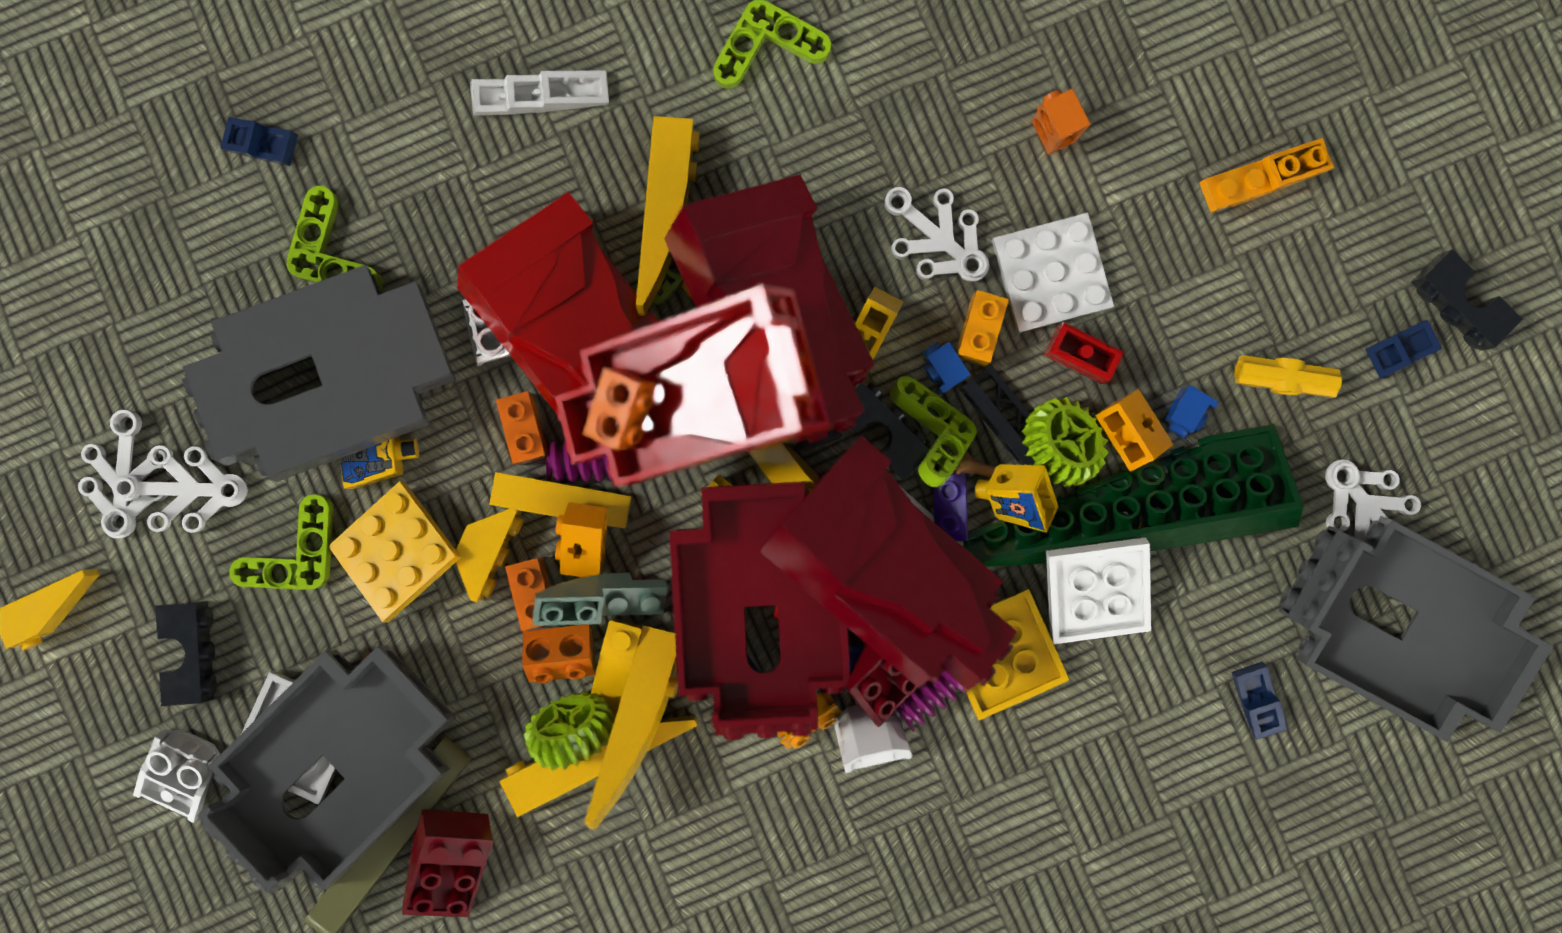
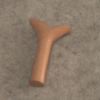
[954,452,996,479]

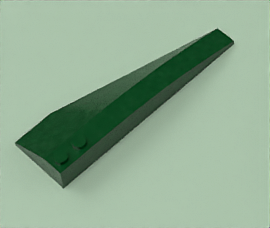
[963,424,1304,567]

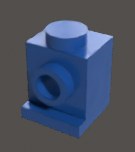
[922,342,971,395]
[1162,385,1219,439]

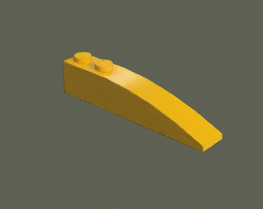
[636,116,700,316]
[584,626,678,830]
[499,715,699,817]

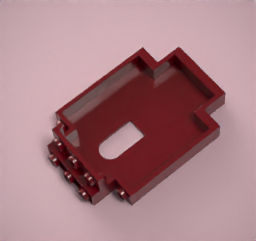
[669,481,850,740]

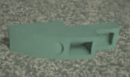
[532,572,668,626]

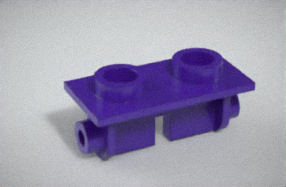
[933,474,968,541]

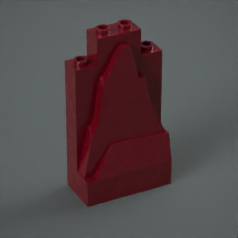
[664,174,875,444]
[760,435,1017,690]

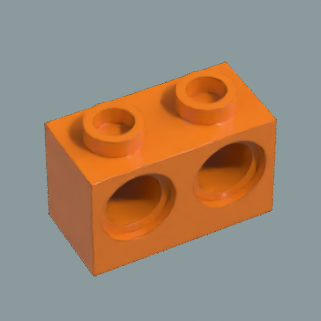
[1031,88,1091,155]
[583,368,657,450]
[496,391,549,466]
[505,557,551,632]
[522,624,595,684]

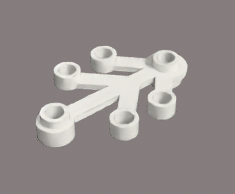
[885,187,989,282]
[78,410,167,538]
[112,445,248,533]
[1325,460,1421,542]

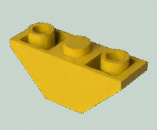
[456,509,524,603]

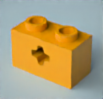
[956,290,1009,367]
[1095,388,1174,472]
[555,502,608,577]

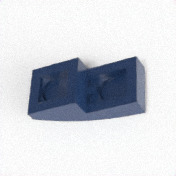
[220,117,298,166]
[1365,320,1442,378]
[1231,662,1288,740]

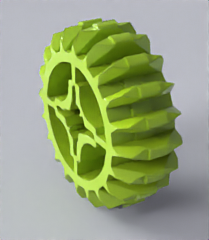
[1022,397,1109,487]
[524,691,614,770]

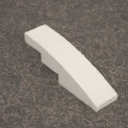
[470,71,609,116]

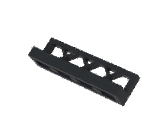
[959,364,1054,486]

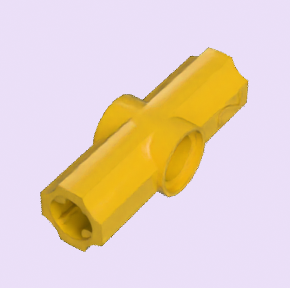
[1234,355,1342,398]

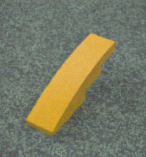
[489,472,632,529]

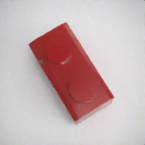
[1043,322,1124,385]

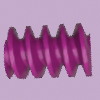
[546,440,614,482]
[896,671,967,732]

